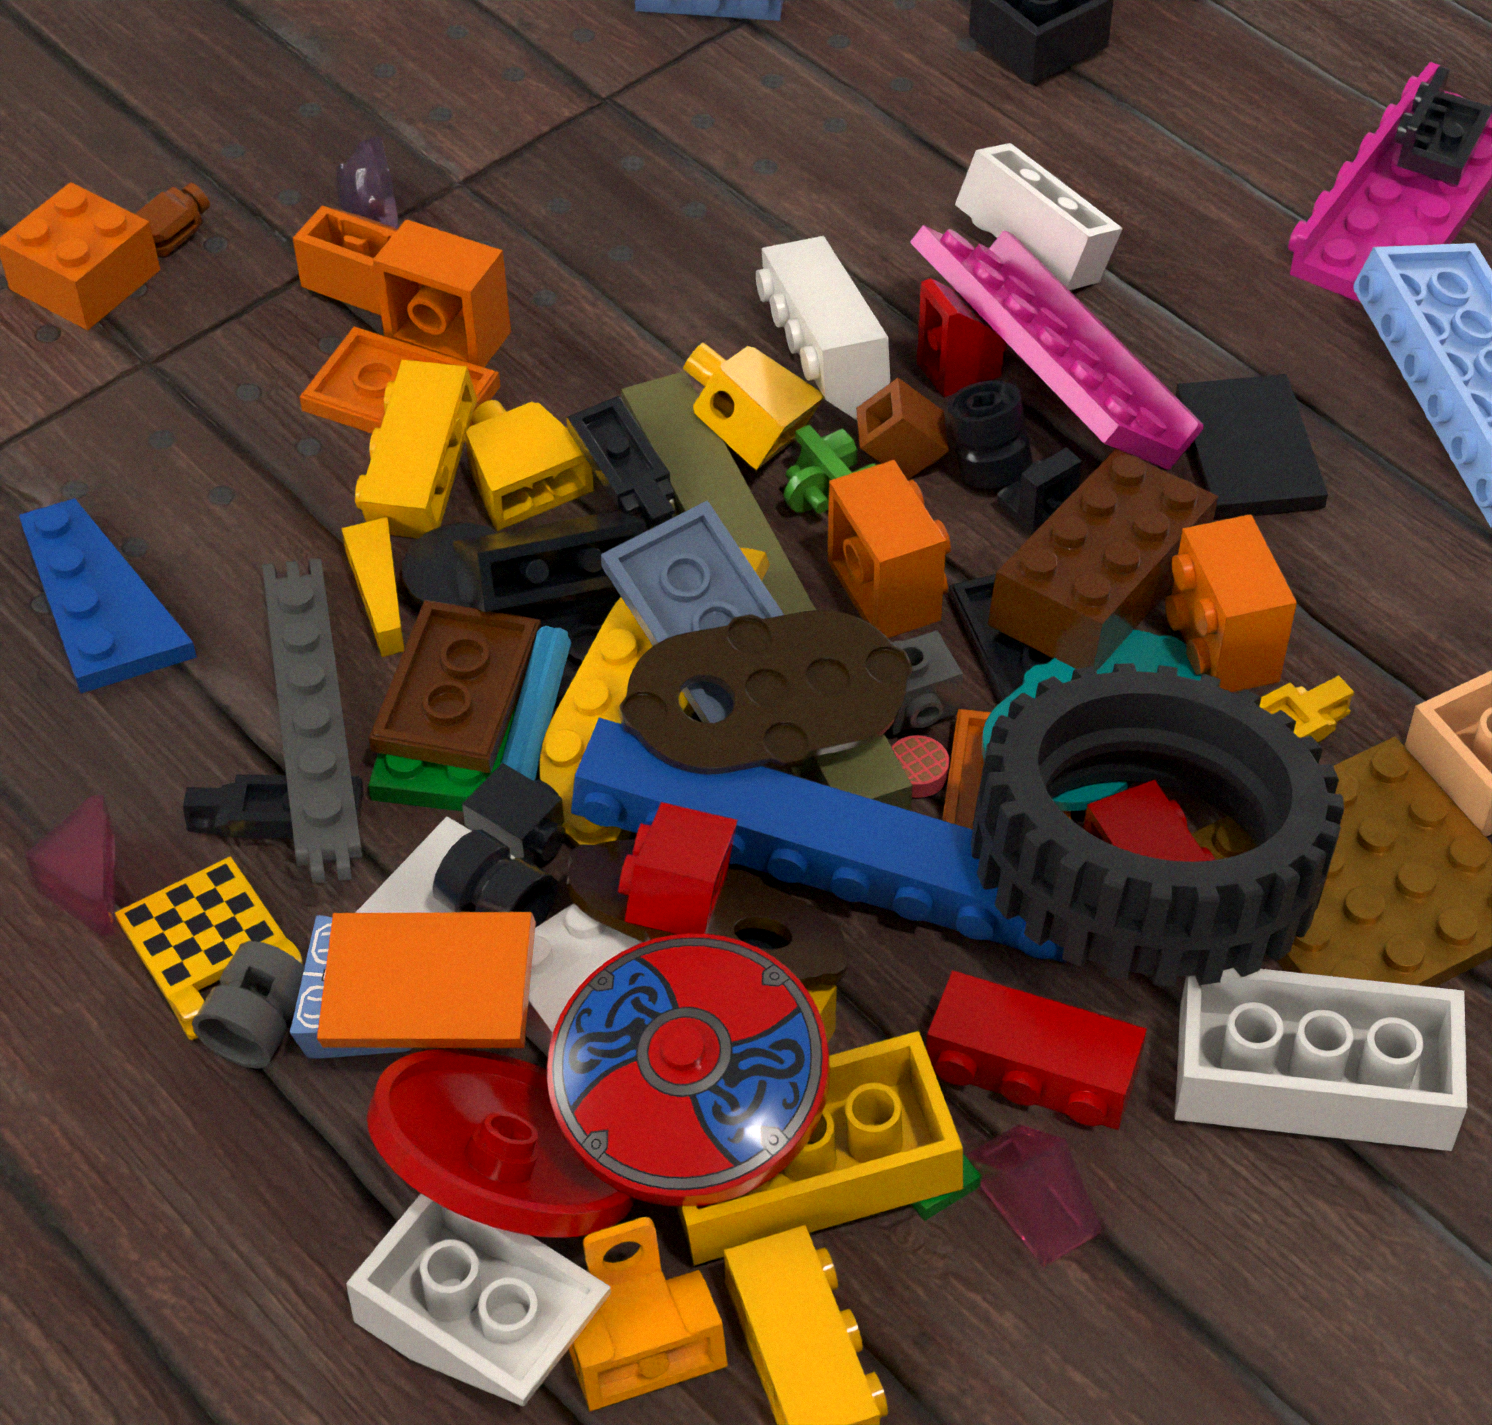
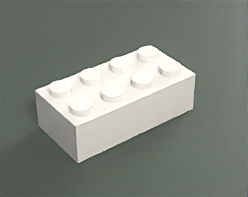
[1175,968,1467,1151]

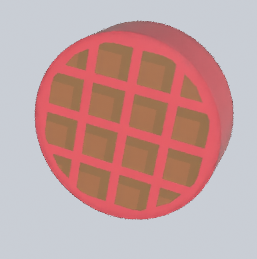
[891,735,949,798]

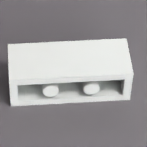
[955,143,1123,290]

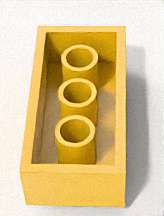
[676,1031,963,1265]

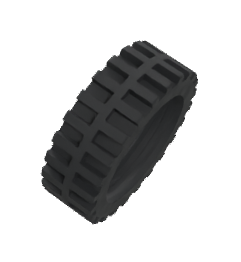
[971,663,1344,986]

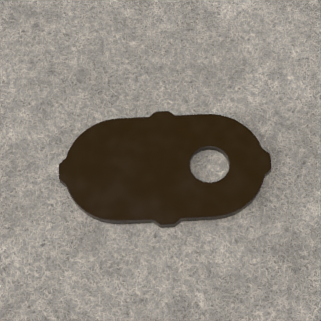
[618,610,913,774]
[567,839,848,989]

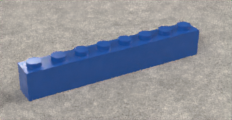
[571,717,1067,964]

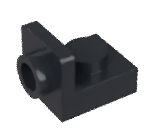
[997,447,1082,534]

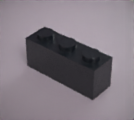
[453,510,646,612]

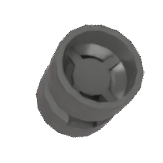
[192,941,305,1069]

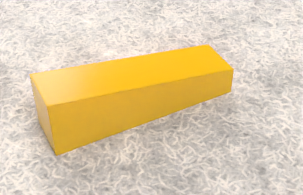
[341,517,404,657]

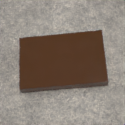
[369,600,541,773]

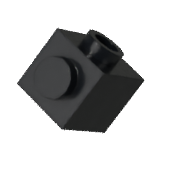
[462,763,566,866]

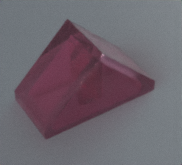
[25,795,115,937]
[965,1124,1101,1267]

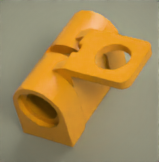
[568,1217,728,1411]

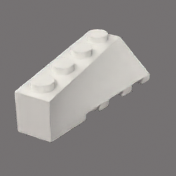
[756,236,890,420]

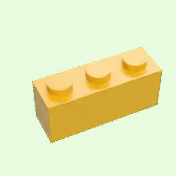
[355,360,477,538]
[724,1225,888,1425]

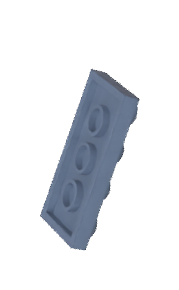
[601,500,784,723]

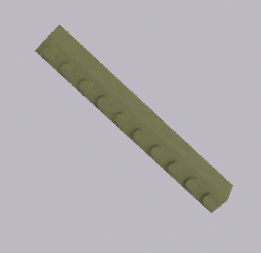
[621,371,912,811]

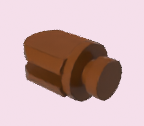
[135,182,211,257]

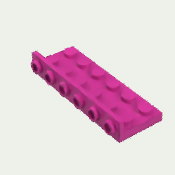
[1288,62,1492,303]
[910,225,1203,470]

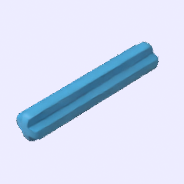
[501,626,571,781]

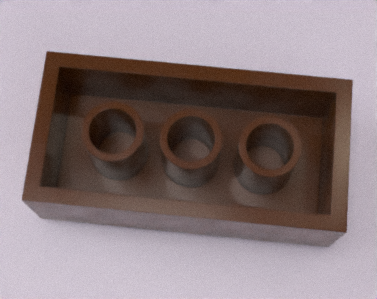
[987,449,1219,672]

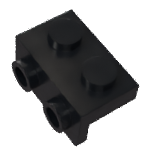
[1395,66,1492,185]

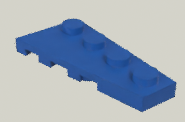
[19,498,197,694]

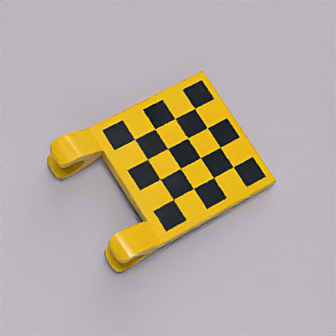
[115,856,303,1040]

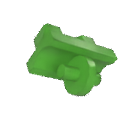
[783,424,876,514]

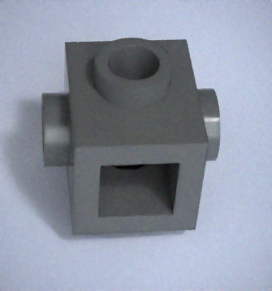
[889,630,963,735]

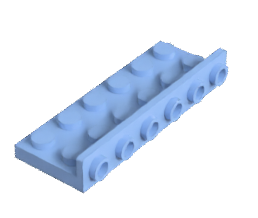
[1353,243,1492,528]

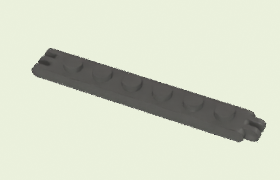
[262,558,362,884]

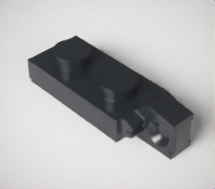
[566,396,675,531]
[183,774,364,838]

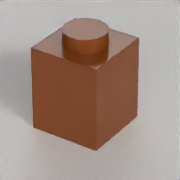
[856,378,949,480]

